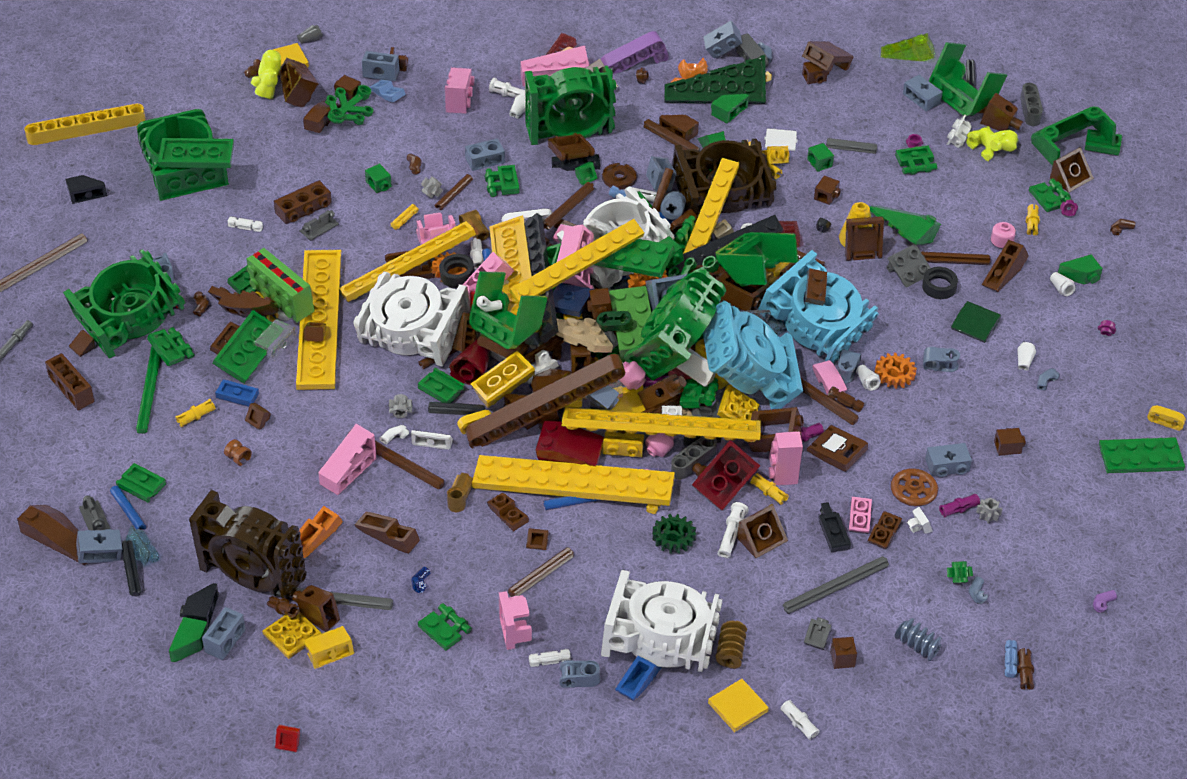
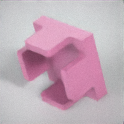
[416,213,459,246]
[499,591,532,650]

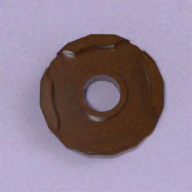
[602,163,637,189]

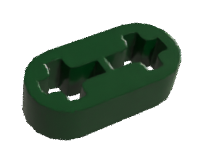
[597,311,634,331]

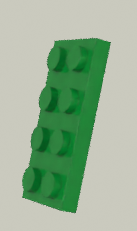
[158,138,234,168]
[594,233,675,278]
[212,310,284,384]
[1099,437,1185,473]

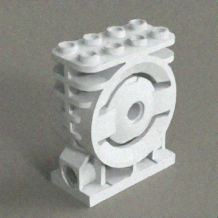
[556,187,675,291]
[354,272,471,366]
[601,570,723,672]

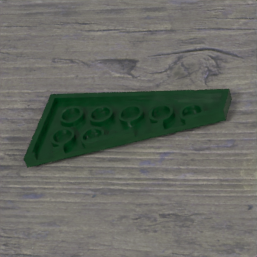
[664,55,766,104]

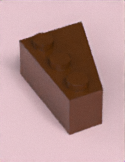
[279,58,319,107]

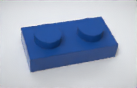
[215,379,259,407]

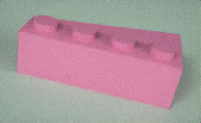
[521,46,589,86]

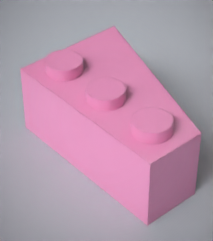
[445,68,474,113]
[557,225,594,289]
[319,424,376,495]
[769,432,803,485]

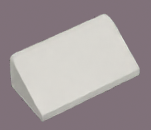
[676,349,715,387]
[411,430,453,450]

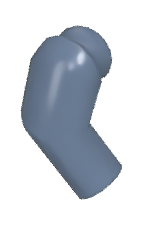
[758,42,772,63]
[1037,368,1059,390]
[969,577,988,604]

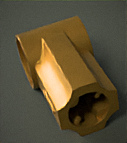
[459,209,489,241]
[447,472,473,513]

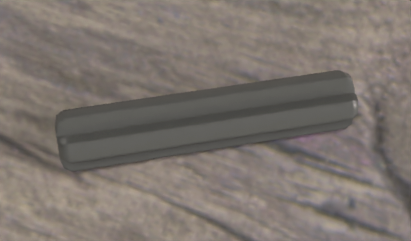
[826,138,877,154]

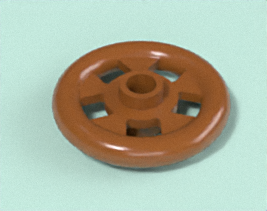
[891,468,938,506]

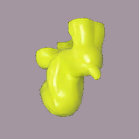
[251,50,281,99]
[966,126,1018,161]

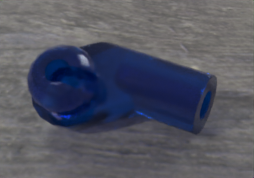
[411,566,431,593]

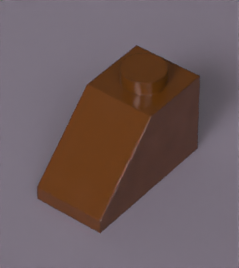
[659,115,699,141]

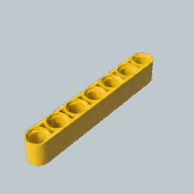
[24,104,146,145]

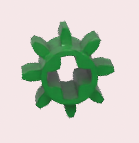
[947,561,973,583]

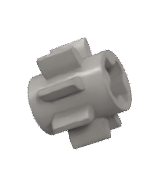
[421,176,443,198]
[389,394,412,418]
[976,498,1003,523]

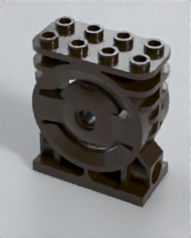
[672,138,777,215]
[189,490,307,599]

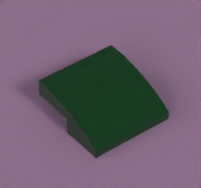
[951,301,1001,343]

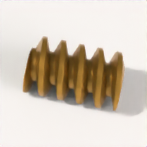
[716,620,747,669]

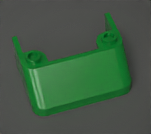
[929,42,1008,116]
[1031,106,1116,166]
[716,232,798,286]
[469,271,548,349]

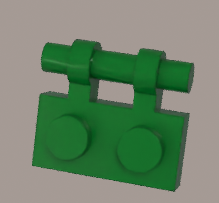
[895,145,938,175]
[485,165,519,197]
[1029,178,1072,212]
[674,215,695,253]
[147,327,195,366]
[680,377,719,408]
[418,603,472,651]

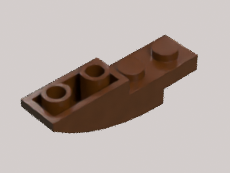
[208,286,279,317]

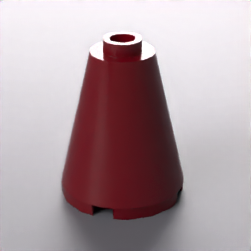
[449,339,491,389]

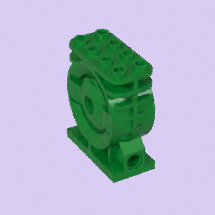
[525,65,616,145]
[137,109,229,201]
[63,249,186,359]
[623,269,726,381]

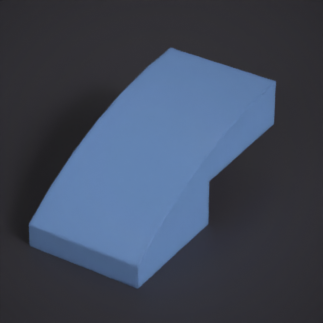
[370,80,406,102]

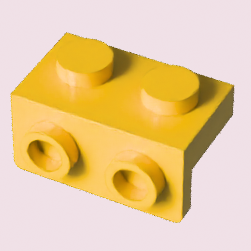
[603,431,644,457]

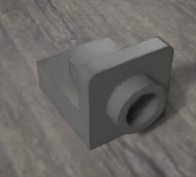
[804,617,832,650]

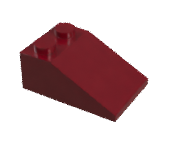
[535,421,605,467]
[692,440,760,511]

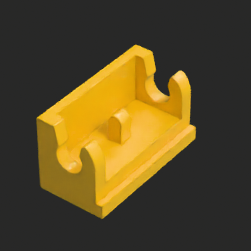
[304,626,354,669]

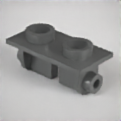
[299,210,339,241]
[79,495,110,531]

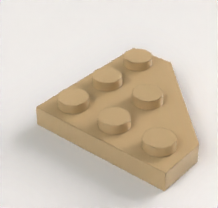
[553,318,613,352]

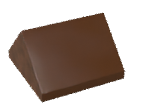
[1050,147,1094,193]
[737,504,788,558]

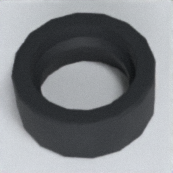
[439,254,475,288]
[922,266,958,299]

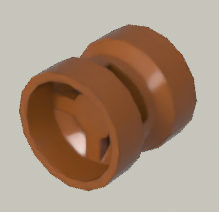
[224,439,252,466]

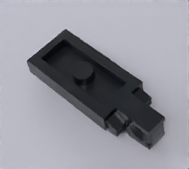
[551,154,600,171]
[818,502,851,553]

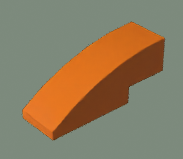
[299,506,343,558]

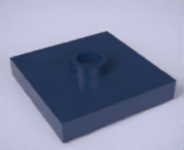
[553,283,594,317]

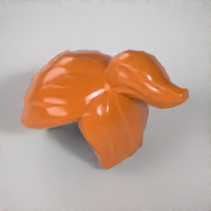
[670,58,708,83]

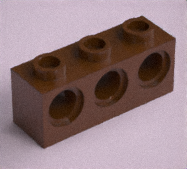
[274,180,332,224]
[45,353,95,411]

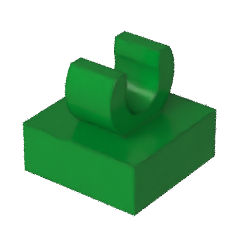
[575,162,598,185]

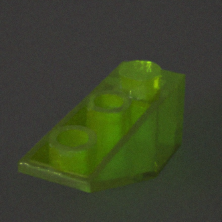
[881,33,935,62]

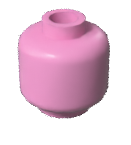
[991,222,1016,248]
[619,361,646,390]
[645,433,674,457]

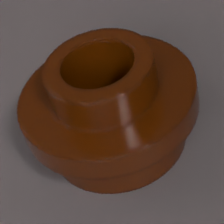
[636,67,649,84]

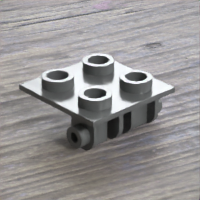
[887,244,931,288]

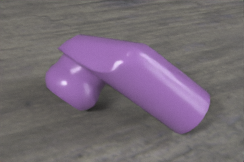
[1093,590,1117,613]

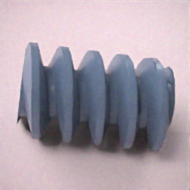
[661,191,686,220]
[895,618,942,661]

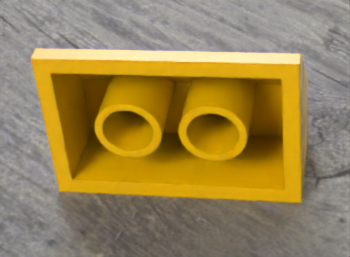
[471,351,535,408]

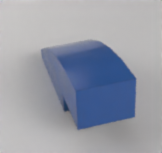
[615,656,662,700]

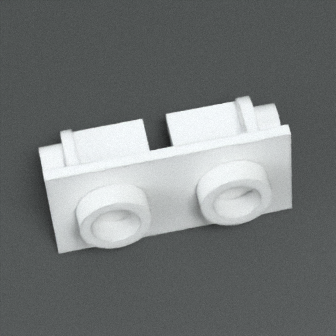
[947,115,971,148]

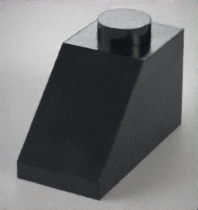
[65,175,107,204]
[180,583,219,628]

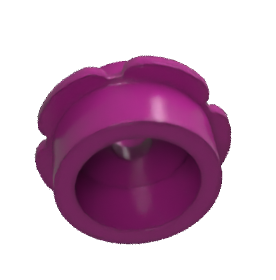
[906,134,923,148]
[1060,200,1078,216]
[1098,320,1116,336]

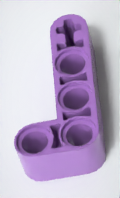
[601,31,669,74]

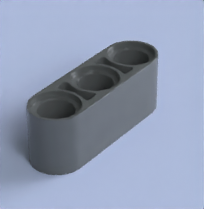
[735,33,768,67]
[1020,83,1043,126]
[671,436,717,480]

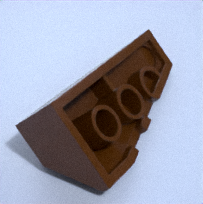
[17,505,87,566]

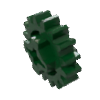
[652,514,696,554]

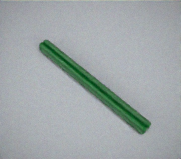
[136,346,161,434]

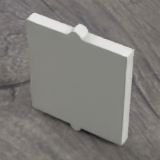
[764,129,798,151]

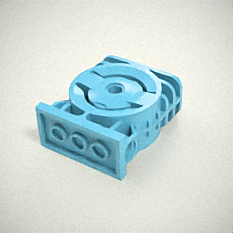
[758,250,879,363]
[703,301,803,410]

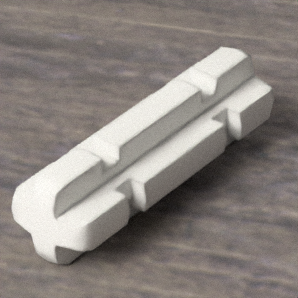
[228,217,263,232]
[583,217,613,235]
[529,649,571,667]

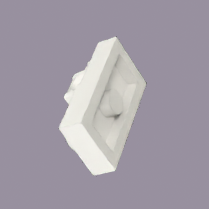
[525,350,559,384]

